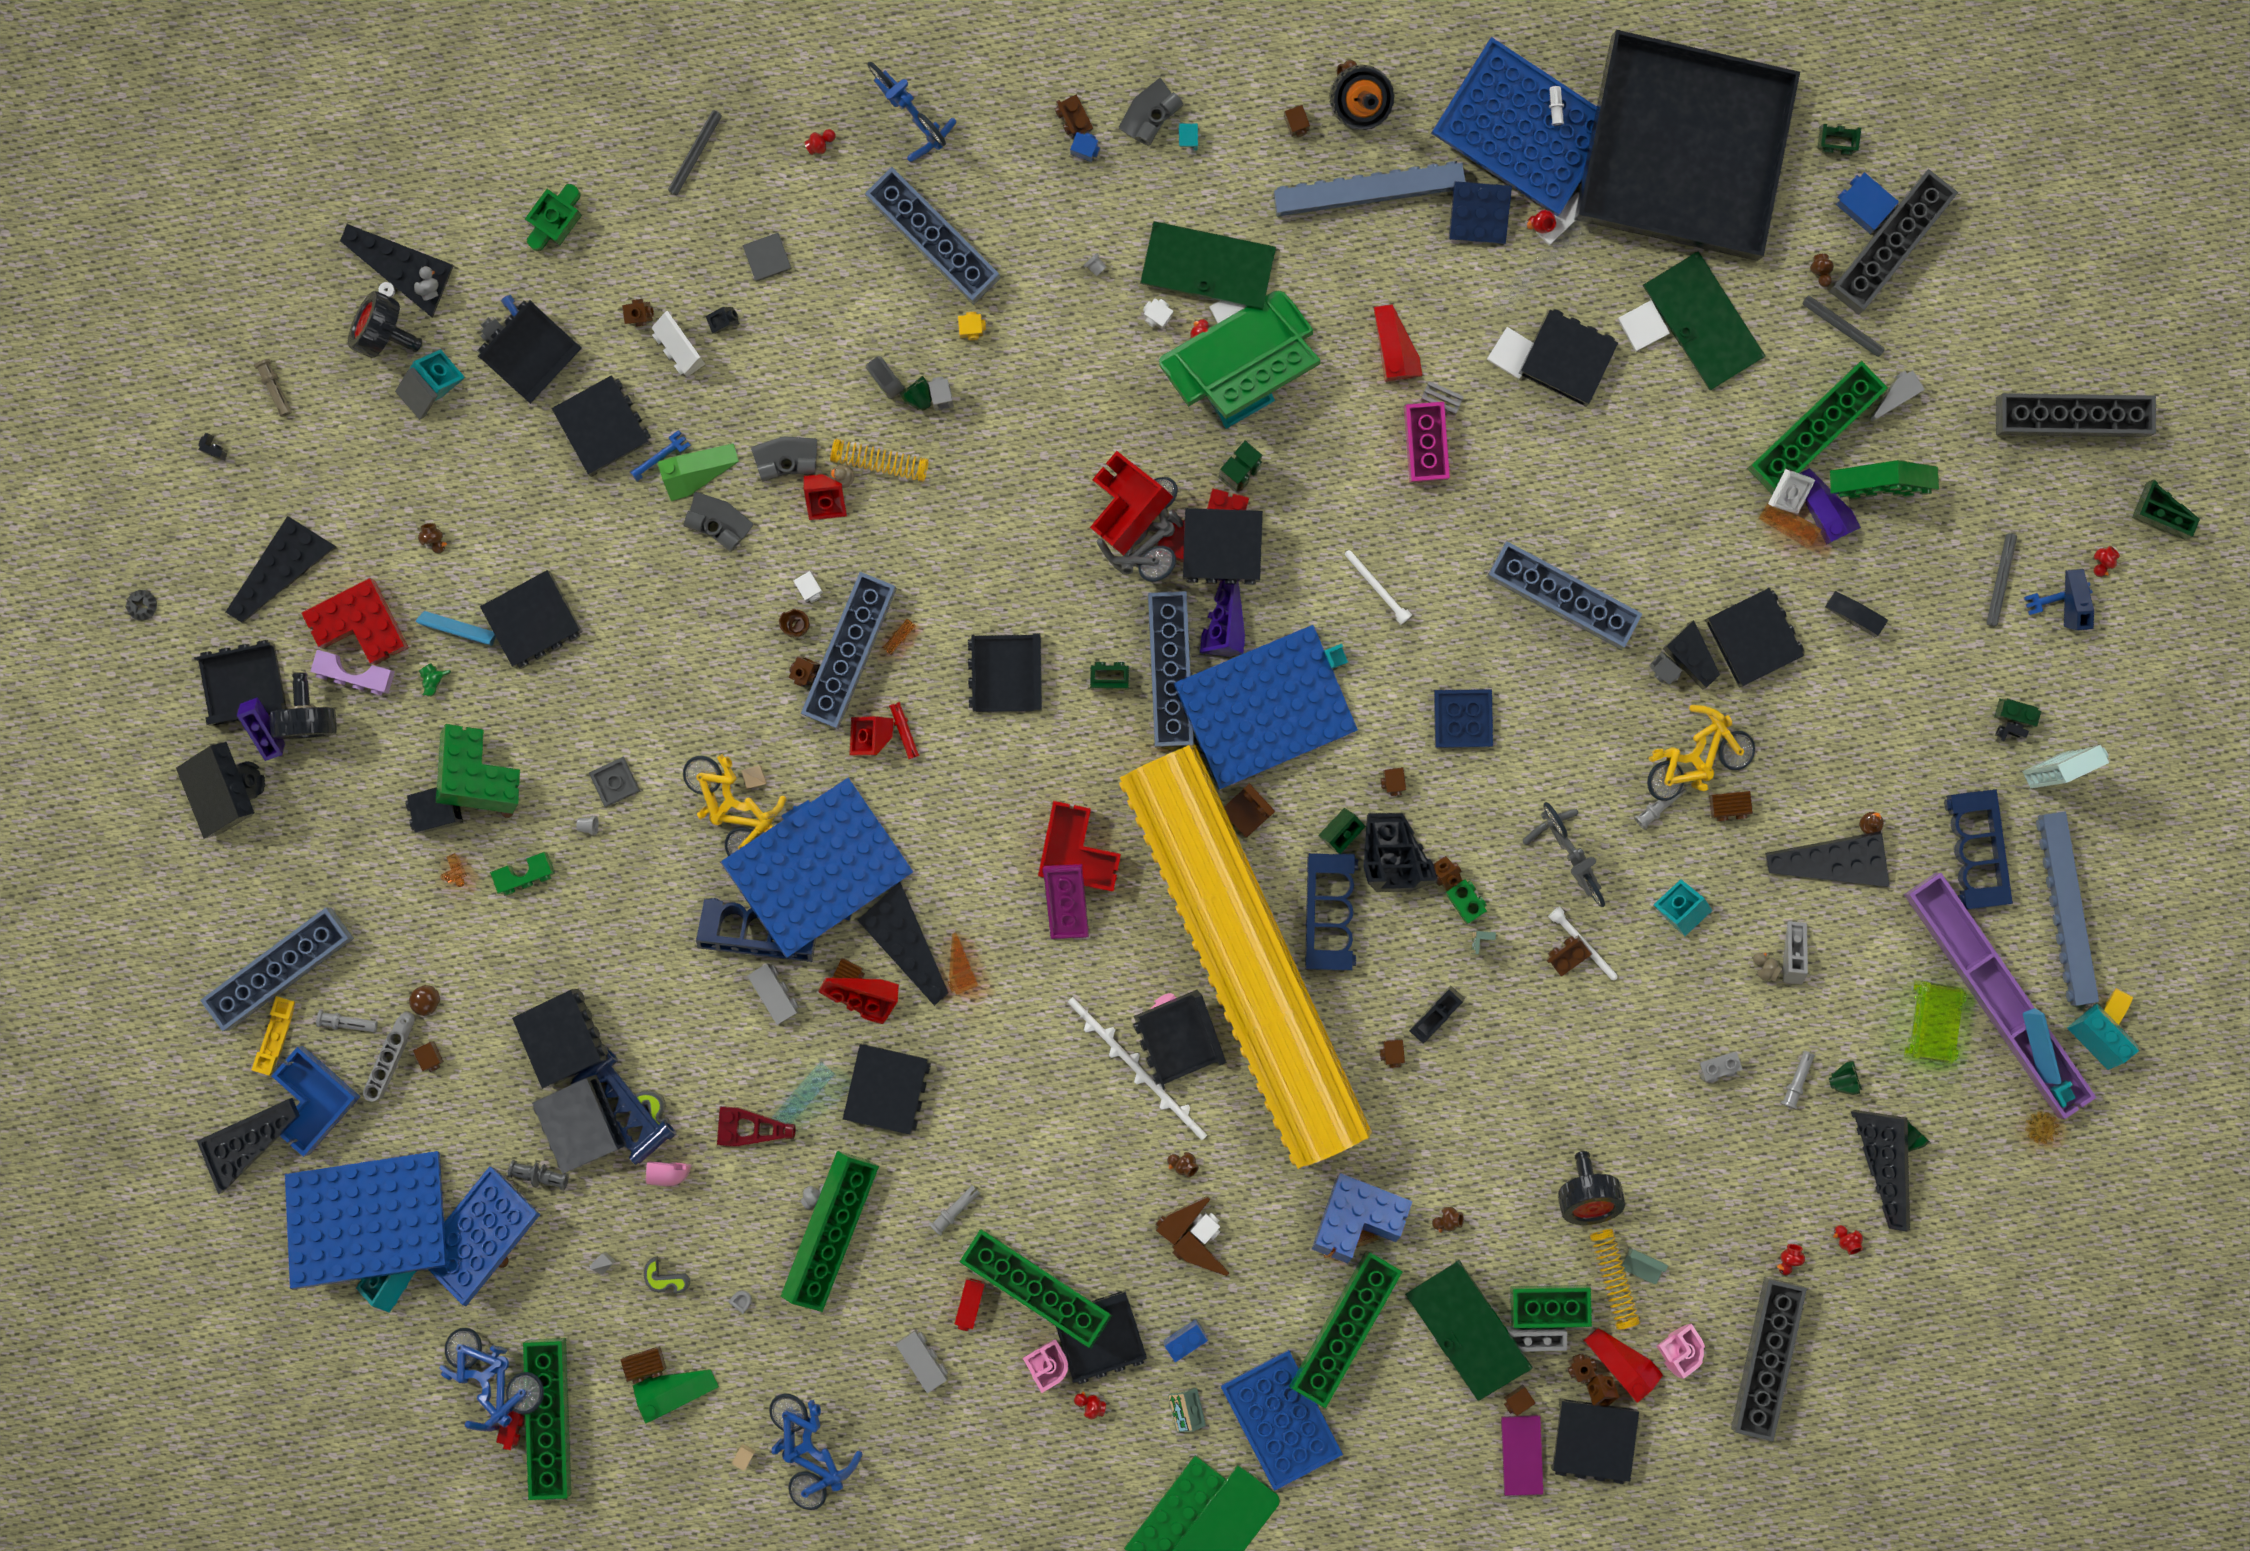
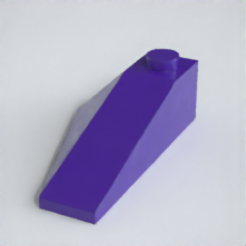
[1799,468,1861,545]
[1200,581,1245,657]

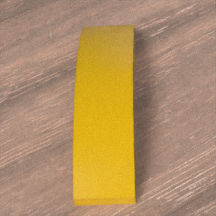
[251,996,295,1076]

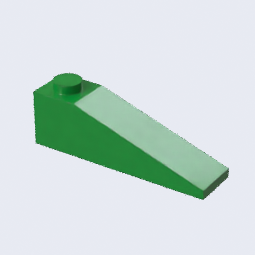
[632,1369,719,1424]

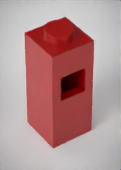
[954,1277,985,1331]

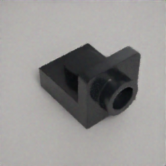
[706,307,740,334]
[198,433,227,461]

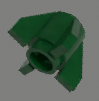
[899,376,932,411]
[1829,1061,1862,1095]
[1908,1121,1930,1153]

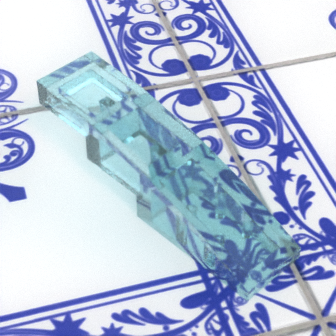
[772,1061,835,1131]

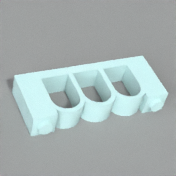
[2022,745,2109,788]

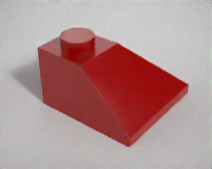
[804,474,847,520]
[849,716,894,755]

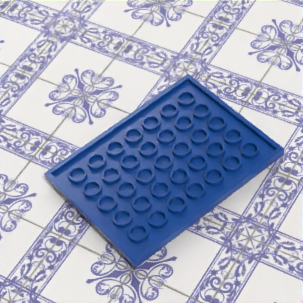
[1431,37,1597,217]
[1174,625,1358,790]
[720,777,913,958]
[285,1151,447,1290]

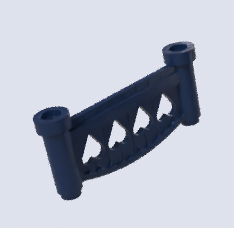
[570,1047,677,1165]

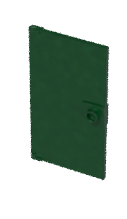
[1140,221,1276,310]
[1642,251,1766,391]
[1405,1260,1533,1401]

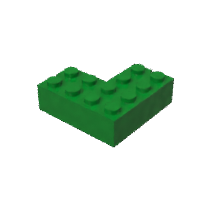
[1830,460,1939,499]
[436,724,520,814]

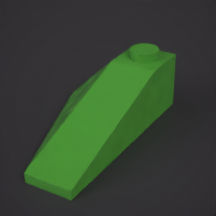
[657,443,739,501]

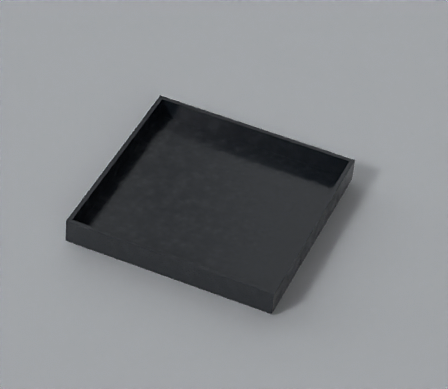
[1574,29,1800,261]

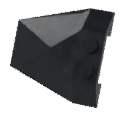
[1363,813,1438,892]

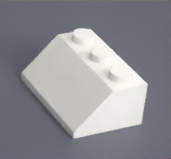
[652,311,705,377]

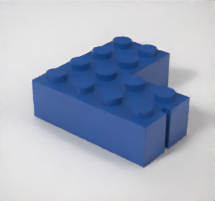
[271,1046,361,1157]
[1312,1173,1413,1264]

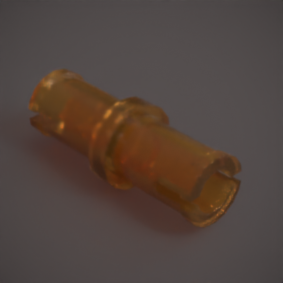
[882,618,916,656]

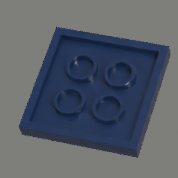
[1448,181,1512,244]
[1434,689,1493,748]

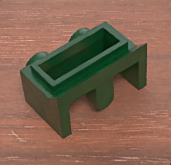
[1817,124,1862,156]
[1090,662,1129,690]
[1994,698,2042,728]

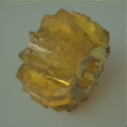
[2025,1111,2059,1144]

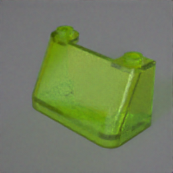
[1904,980,1967,1064]

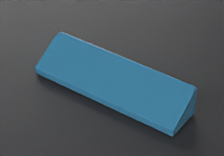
[416,611,496,646]
[2023,1008,2062,1084]

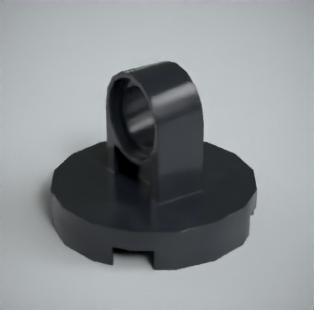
[236,761,265,800]

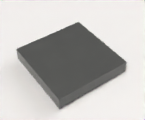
[743,233,792,282]
[395,367,438,420]
[589,756,640,808]

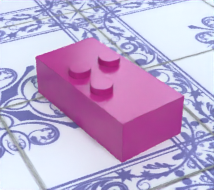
[1404,402,1450,483]

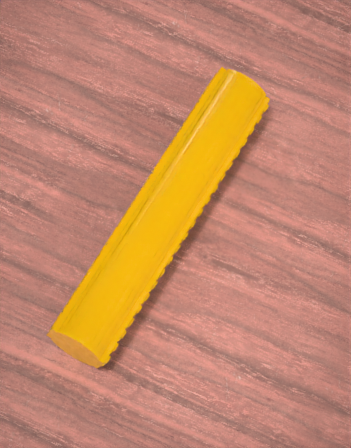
[1119,744,1372,1169]

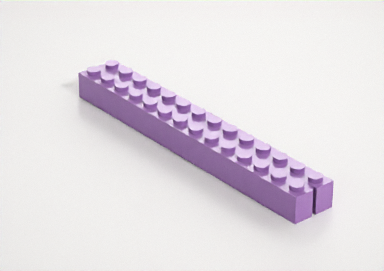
[1903,873,2097,1119]

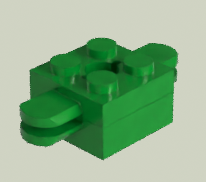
[525,184,582,251]

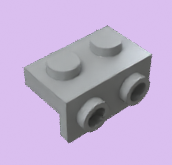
[1699,1052,1743,1083]

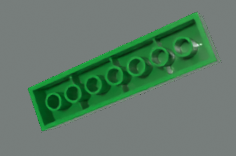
[1747,360,1888,495]
[780,1151,879,1312]
[959,1229,1112,1348]
[1289,1251,1403,1409]
[523,1338,572,1500]

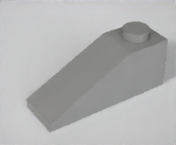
[1870,370,1925,422]
[1783,921,1808,985]

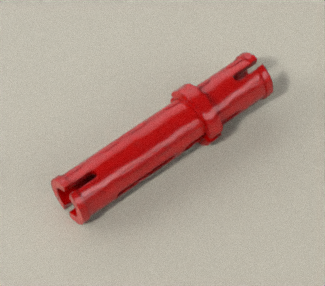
[889,702,920,760]

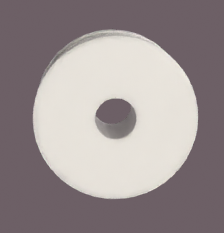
[379,282,395,297]

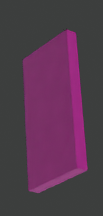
[1043,864,1089,939]
[1501,1415,1543,1496]

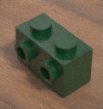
[1318,808,1366,854]

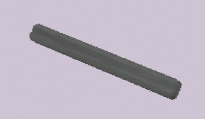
[668,110,722,196]
[1802,295,1885,357]
[1986,533,2017,626]

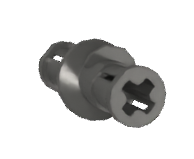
[508,1160,569,1191]

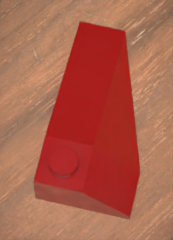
[1373,304,1423,382]
[818,978,899,1024]
[1584,1328,1663,1403]

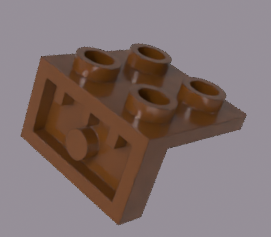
[1224,783,1276,838]

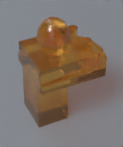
[440,853,467,887]

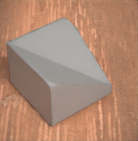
[589,1252,616,1275]

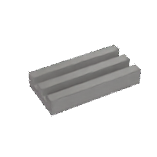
[1421,381,1464,414]

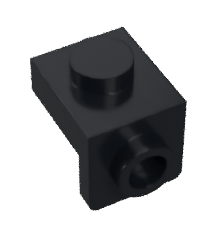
[1995,722,2029,743]

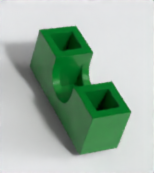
[490,852,555,896]

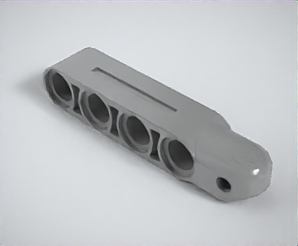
[363,1011,415,1102]

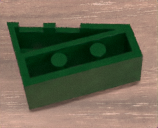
[2132,479,2200,540]

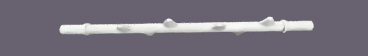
[1068,997,1207,1140]

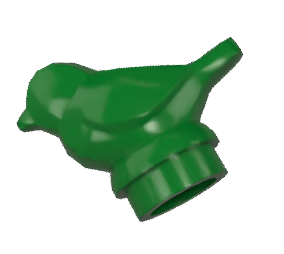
[419,663,451,697]

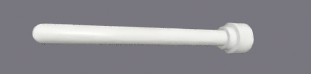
[1345,550,1412,625]
[1548,906,1618,980]

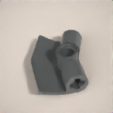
[1119,78,1184,146]
[751,436,817,482]
[684,492,754,552]

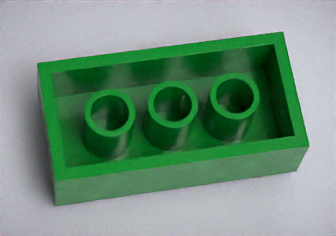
[1510,1285,1592,1328]

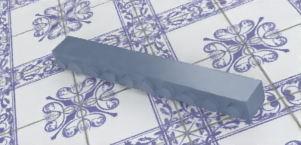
[1273,161,1465,217]
[2036,811,2099,1006]

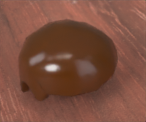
[779,608,810,638]
[409,985,440,1016]

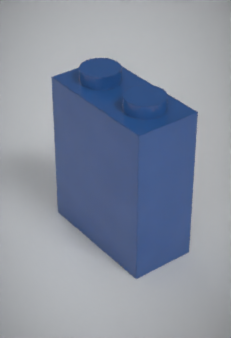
[1836,172,1899,234]
[1164,1319,1208,1363]

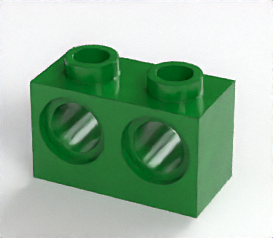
[1444,879,1487,924]

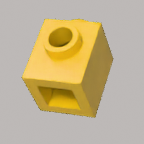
[958,312,986,340]

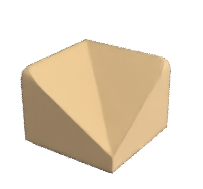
[741,765,767,789]
[732,1444,756,1470]

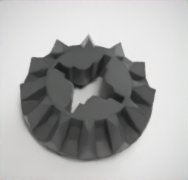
[125,590,157,620]

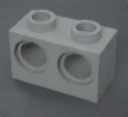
[929,377,954,411]

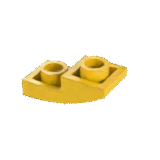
[2104,988,2133,1025]

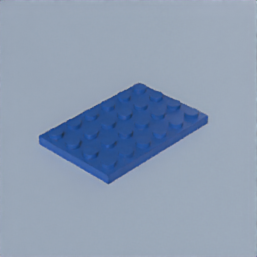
[428,1166,541,1306]
[1220,1349,1343,1491]

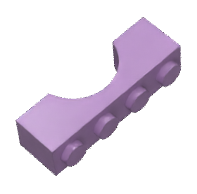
[310,650,395,696]

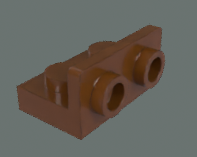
[1054,94,1093,139]
[1546,935,1593,977]

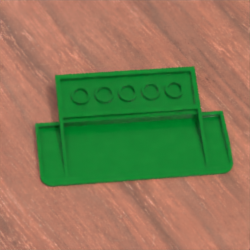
[1159,291,1321,419]
[1124,1455,1280,1551]

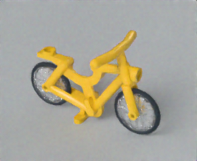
[1647,704,1755,801]
[683,754,786,856]

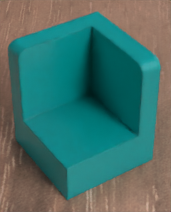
[1179,123,1198,151]
[1324,643,1348,669]
[2049,1080,2076,1108]

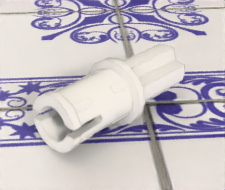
[1549,86,1564,126]

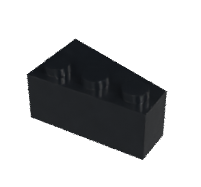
[1663,620,1720,690]

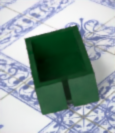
[1218,440,1263,493]

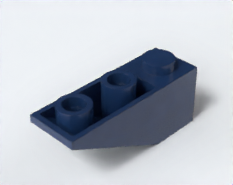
[2064,569,2094,631]

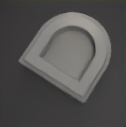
[728,1290,752,1314]

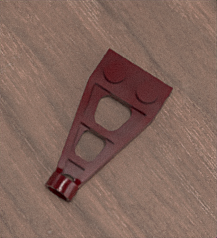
[717,1106,796,1147]

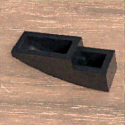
[1825,591,1888,638]
[1409,985,1465,1044]

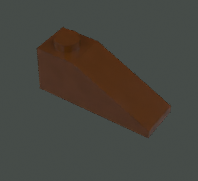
[1155,1196,1210,1245]
[1172,1230,1230,1276]

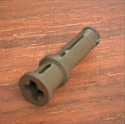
[254,359,292,417]

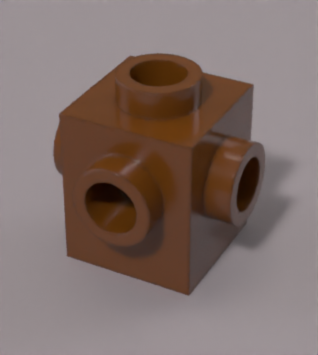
[622,299,654,327]
[789,656,821,687]
[1433,856,1463,891]
[1567,1354,1597,1384]
[1586,1374,1619,1406]

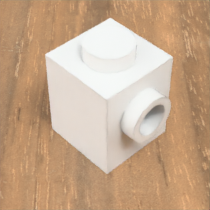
[1143,298,1173,330]
[1190,1212,1220,1244]

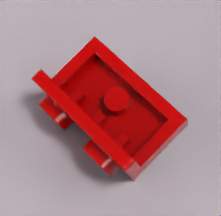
[496,1407,525,1451]

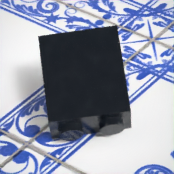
[405,787,464,834]

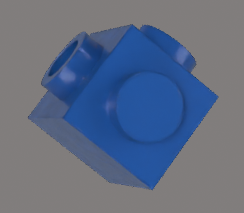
[1070,132,1100,163]

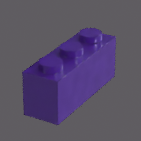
[237,697,285,761]

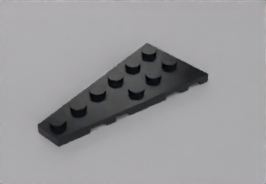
[340,224,454,318]
[225,516,337,623]
[1765,831,1890,887]
[857,882,949,1006]
[197,1098,300,1194]
[1851,1110,1910,1232]

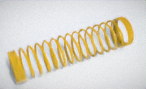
[830,438,929,483]
[1590,1229,1640,1330]

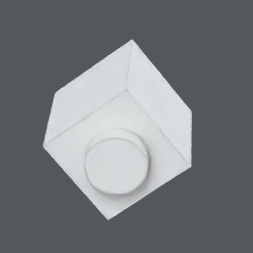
[793,571,823,603]

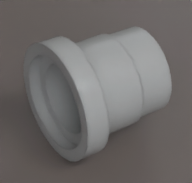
[1083,253,1106,276]
[576,816,599,835]

